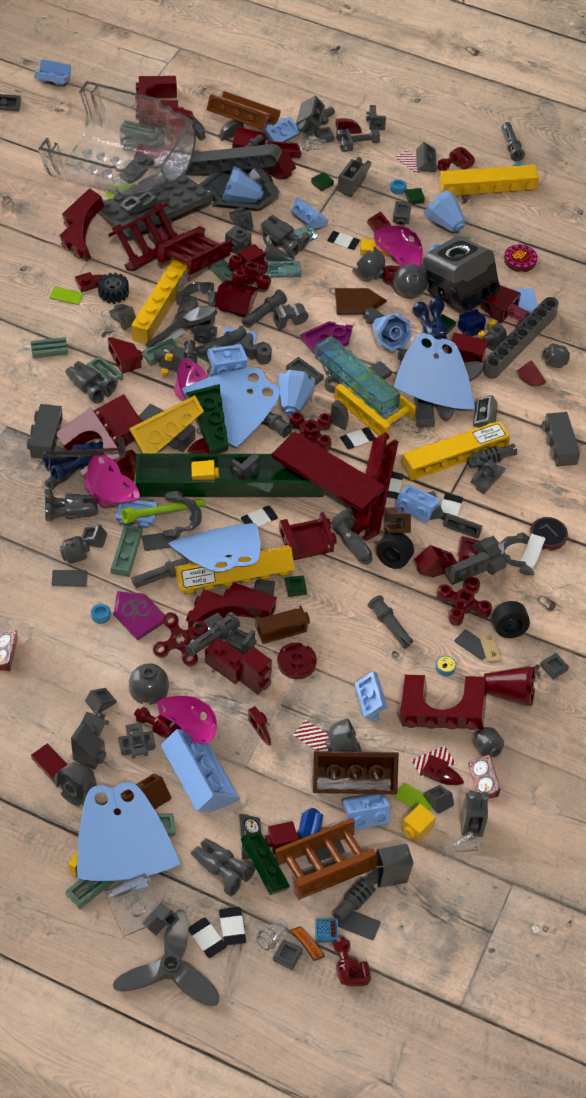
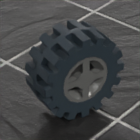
[98,272,129,304]

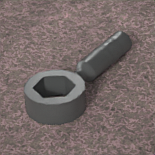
[320,357,343,393]

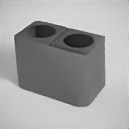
[373,844,414,888]

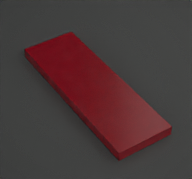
[271,431,385,513]

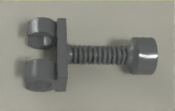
[336,129,380,152]

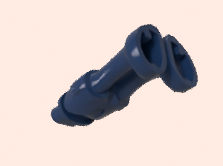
[412,297,448,347]
[42,441,103,482]

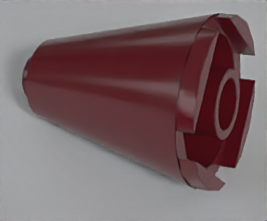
[484,666,535,706]

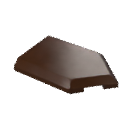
[335,288,387,315]

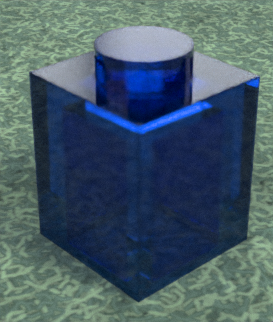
[457,309,486,336]

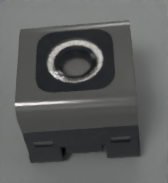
[424,236,500,310]

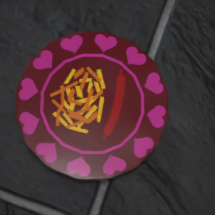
[504,244,538,272]

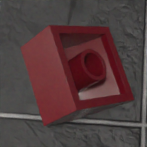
[214,279,259,316]

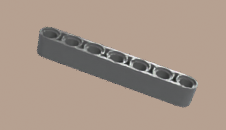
[177,144,282,175]
[484,297,559,379]

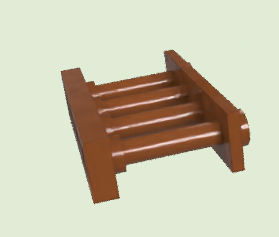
[206,91,281,130]
[275,818,377,900]

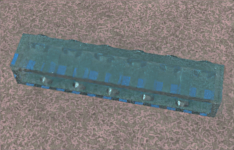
[315,336,400,416]

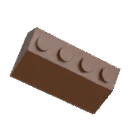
[312,751,399,795]

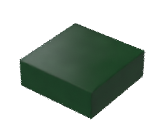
[311,172,334,191]
[405,188,425,204]
[285,575,307,597]

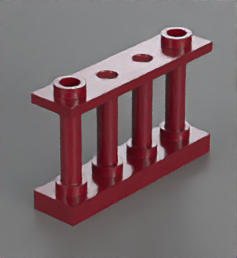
[108,202,184,271]
[157,226,232,275]

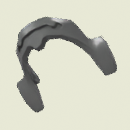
[176,282,217,305]
[163,491,202,538]
[498,532,534,575]

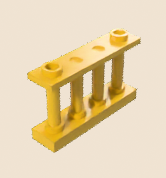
[334,366,416,436]

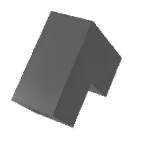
[142,903,180,936]

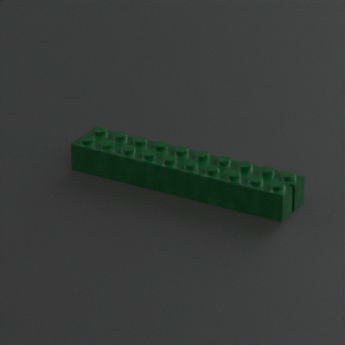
[136,453,324,497]

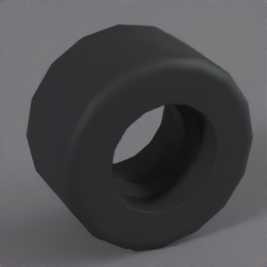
[377,533,414,569]
[492,601,530,638]

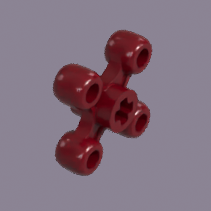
[228,255,271,290]
[289,412,332,451]
[437,577,492,626]
[153,612,208,667]

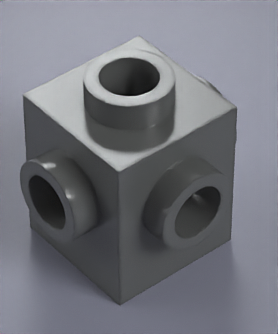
[225,225,252,253]
[191,317,218,343]

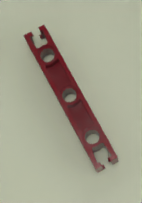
[353,432,399,541]

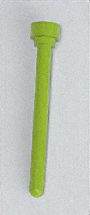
[121,499,206,524]

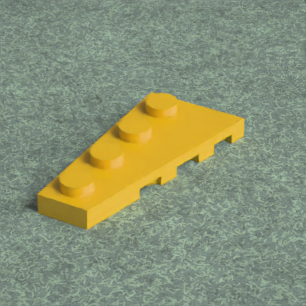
[129,395,204,454]

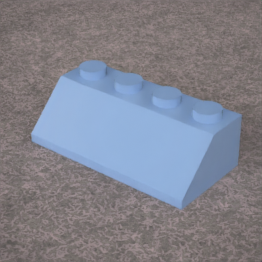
[161,729,240,813]

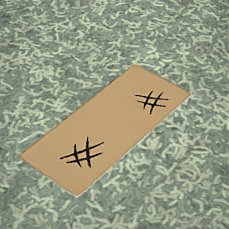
[479,632,501,662]

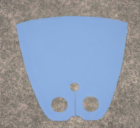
[394,333,475,409]
[181,367,280,448]
[168,523,261,572]
[77,782,180,881]

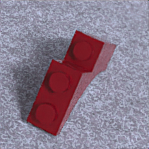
[59,188,105,262]
[186,582,277,629]

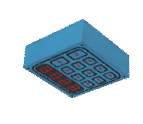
[315,919,338,943]

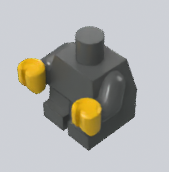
[478,319,507,351]
[153,346,184,376]

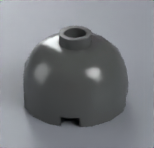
[352,247,385,281]
[393,264,428,298]
[129,663,169,705]
[326,718,362,752]
[54,763,97,806]

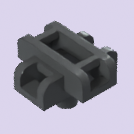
[118,722,156,759]

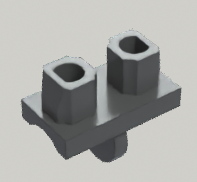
[471,459,506,494]

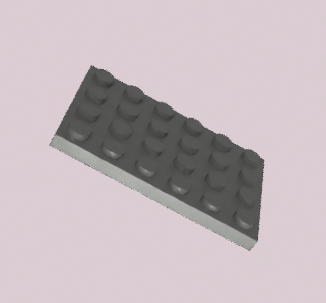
[98,170,213,237]

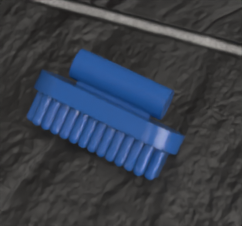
[297,808,323,839]

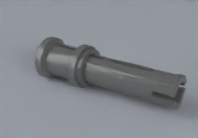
[502,122,525,161]
[242,289,287,328]
[195,325,247,357]
[264,411,293,438]
[131,556,189,588]
[368,595,414,648]
[186,612,240,656]

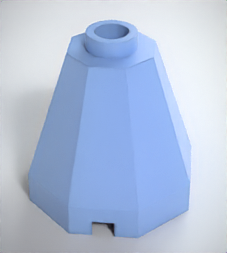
[222,166,264,203]
[424,190,466,232]
[372,313,412,352]
[278,370,315,416]

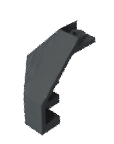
[204,167,280,209]

